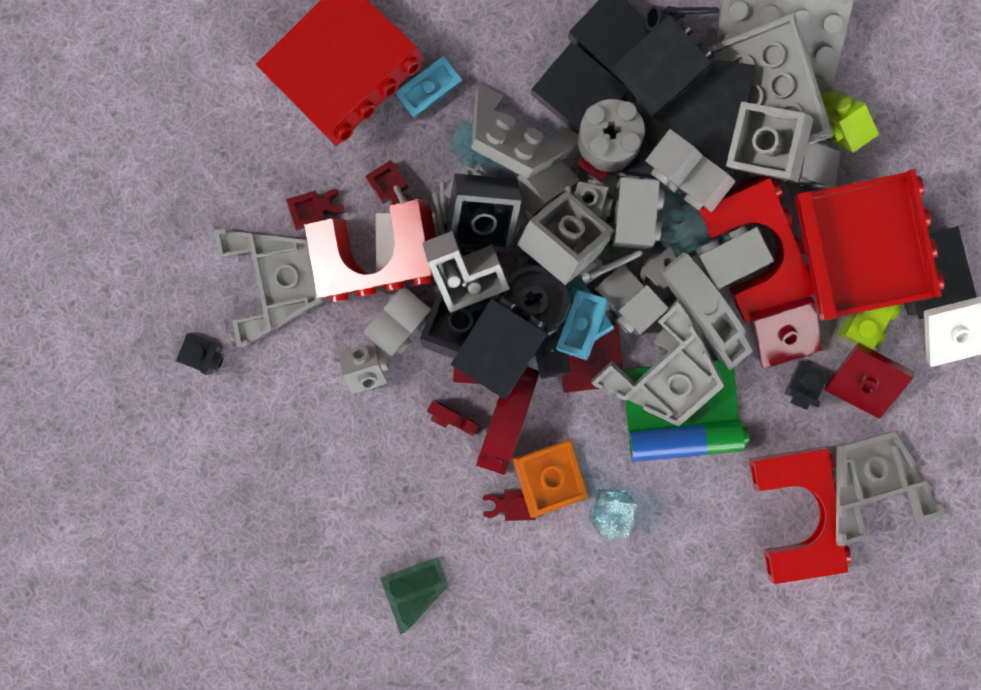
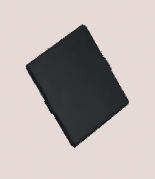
[623,59,756,192]

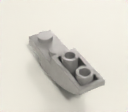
[660,252,753,370]

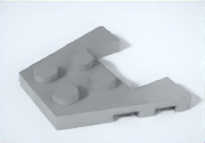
[471,83,579,179]
[214,229,324,348]
[591,299,724,426]
[836,431,945,546]

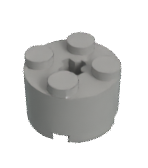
[578,99,645,172]

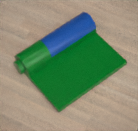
[623,359,750,462]

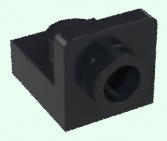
[176,333,225,375]
[784,361,829,410]

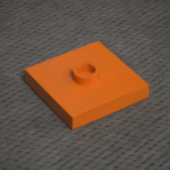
[512,439,589,518]

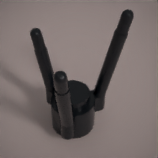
[645,5,720,31]

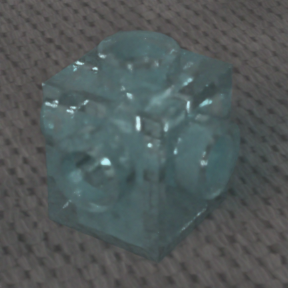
[448,119,493,169]
[659,204,711,257]
[589,488,637,540]

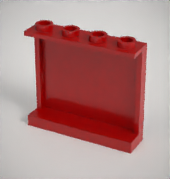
[255,0,425,147]
[794,169,944,320]

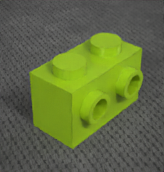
[821,89,879,153]
[837,304,902,350]

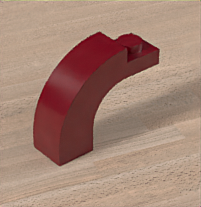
[476,367,539,475]

